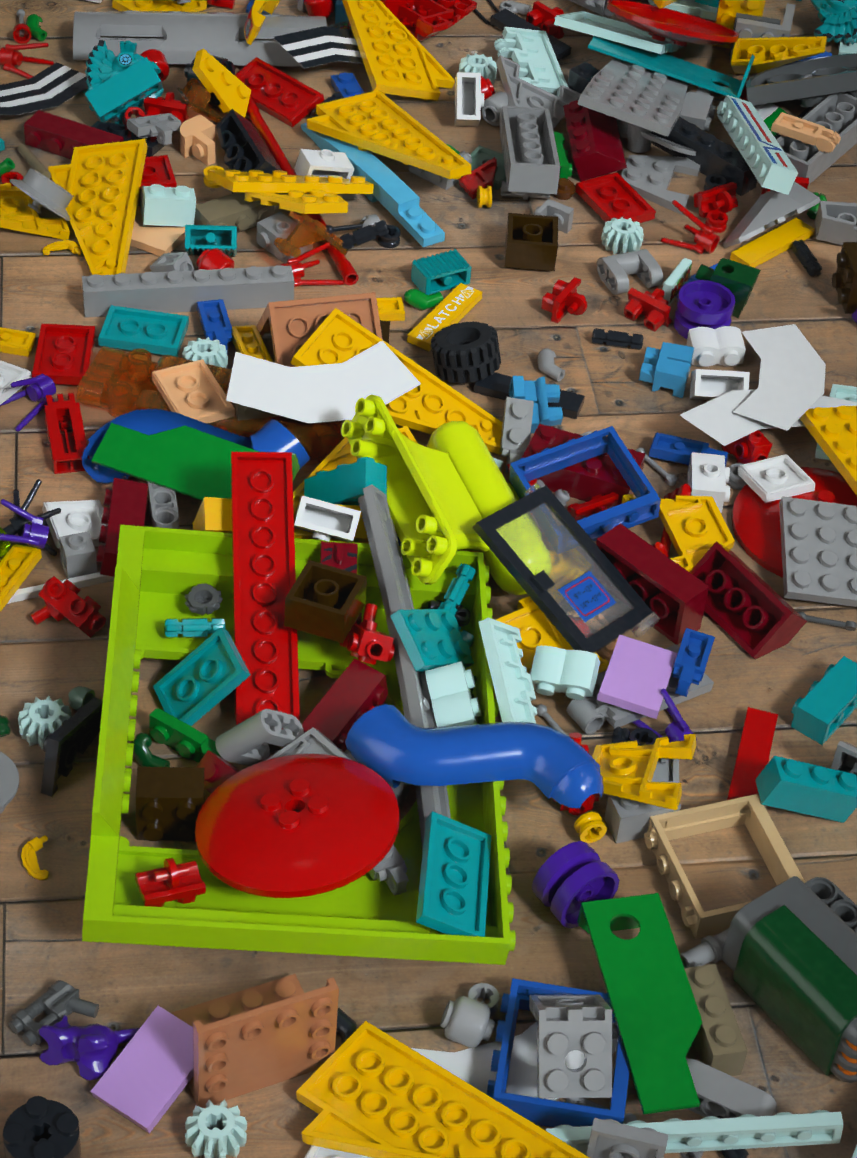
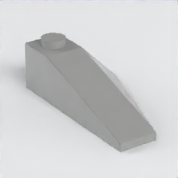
[723,181,821,248]

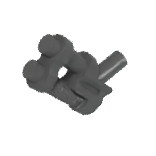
[8,980,99,1046]

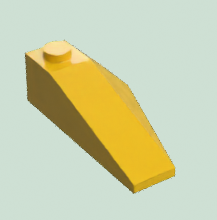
[731,36,827,75]

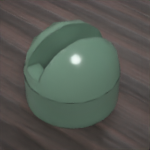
[68,686,95,711]

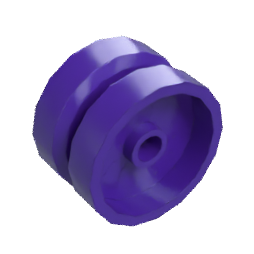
[674,280,735,339]
[532,841,619,928]

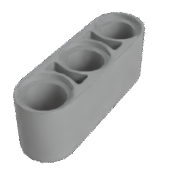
[147,482,179,529]
[686,1058,777,1118]

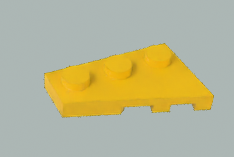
[192,48,251,118]

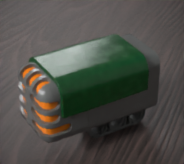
[722,876,857,1083]

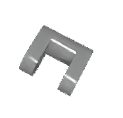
[597,249,663,295]
[215,709,304,766]

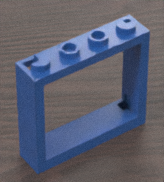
[509,426,661,556]
[487,978,630,1127]

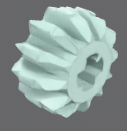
[459,53,497,84]
[601,216,644,255]
[182,337,228,376]
[18,696,72,749]
[185,1099,247,1158]

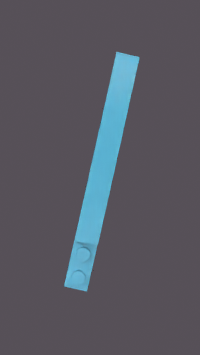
[301,123,445,247]

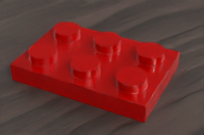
[575,172,656,223]
[32,323,96,386]

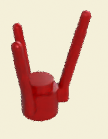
[0,43,54,79]
[661,200,720,254]
[280,242,345,287]

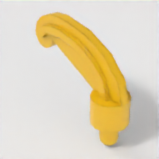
[42,240,82,255]
[21,835,49,880]

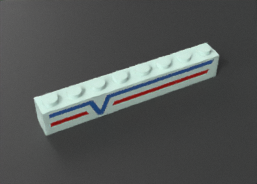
[717,95,798,195]

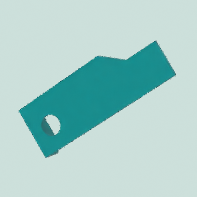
[588,36,755,99]

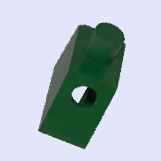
[695,258,761,319]

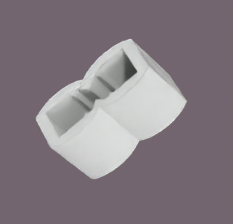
[687,326,746,367]

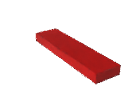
[727,707,778,800]

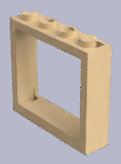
[644,794,805,939]

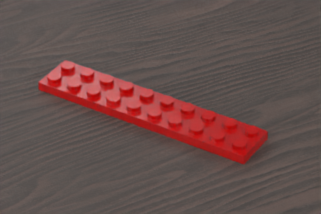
[231,452,300,729]

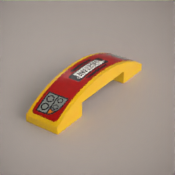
[244,0,280,45]

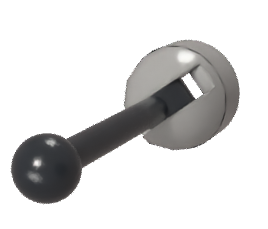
[324,214,380,235]

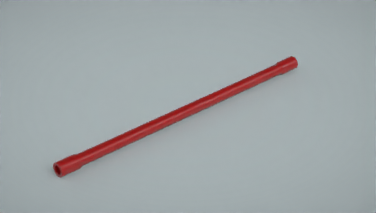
[246,96,359,285]

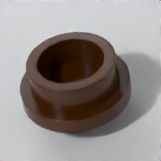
[553,178,576,200]

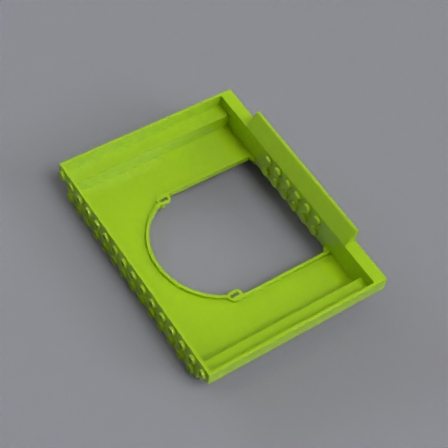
[82,525,516,965]

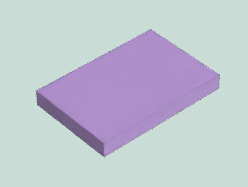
[597,634,678,719]
[90,1006,194,1134]

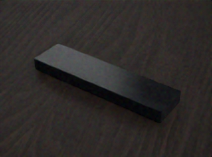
[490,8,572,61]
[474,372,585,419]

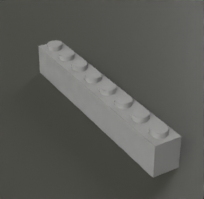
[82,265,295,317]

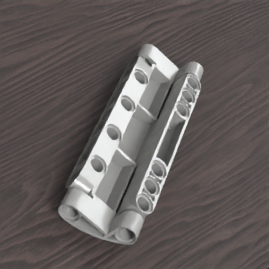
[73,10,328,66]

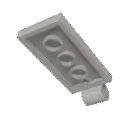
[567,644,714,734]

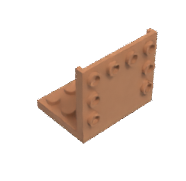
[256,292,383,367]
[171,974,339,1108]

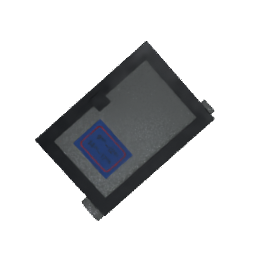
[472,483,660,653]

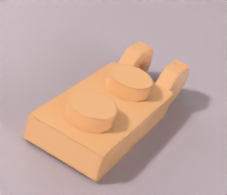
[771,112,841,153]

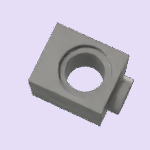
[59,531,97,579]

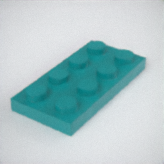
[416,811,492,937]

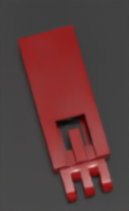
[44,392,90,474]

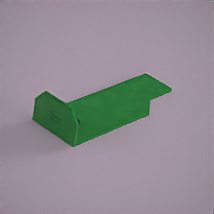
[91,423,300,501]
[577,893,702,1115]

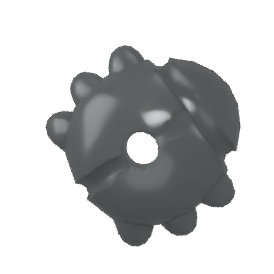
[185,584,223,615]

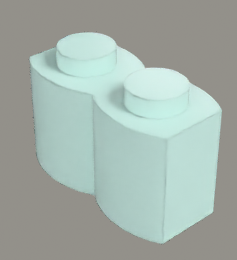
[530,646,600,700]
[425,661,482,728]

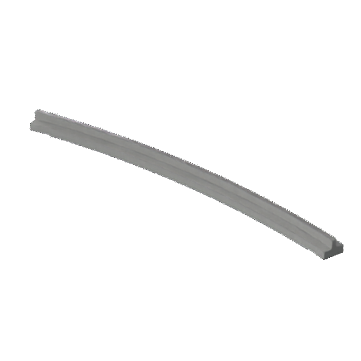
[358,484,451,852]

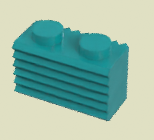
[185,225,237,257]
[411,249,472,295]

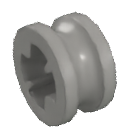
[728,463,747,490]
[468,983,499,1018]

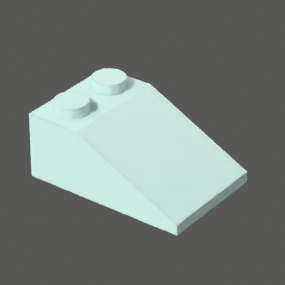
[139,184,196,227]

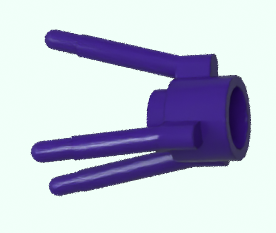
[0,373,56,432]
[0,499,49,549]
[632,688,697,742]

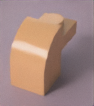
[180,114,215,166]

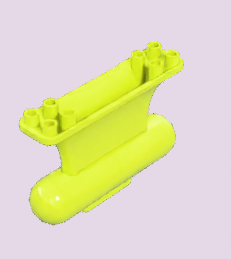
[341,395,550,595]

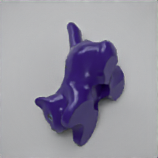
[39,1015,140,1080]

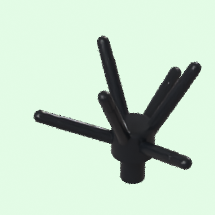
[0,479,61,556]

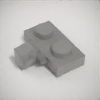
[127,113,181,145]

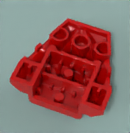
[381,0,477,41]

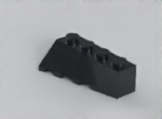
[216,109,282,194]

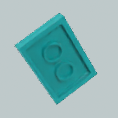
[98,305,189,357]
[390,609,474,671]
[153,627,251,726]

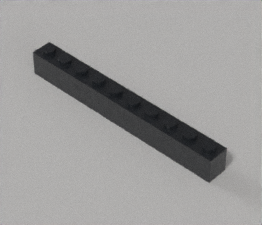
[568,62,757,196]

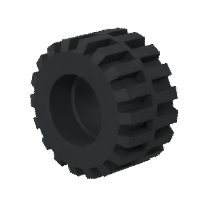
[431,321,501,383]

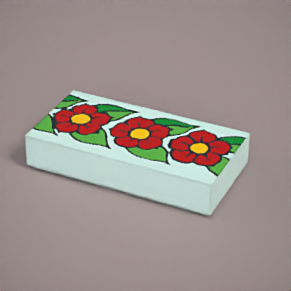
[662,258,692,306]

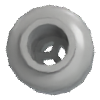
[481,92,509,126]
[440,996,495,1048]

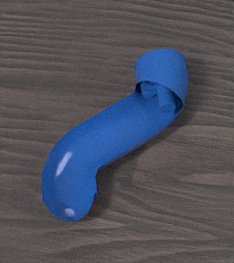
[82,409,310,484]
[345,704,604,808]

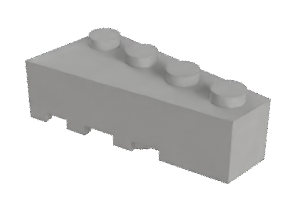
[814,201,857,245]

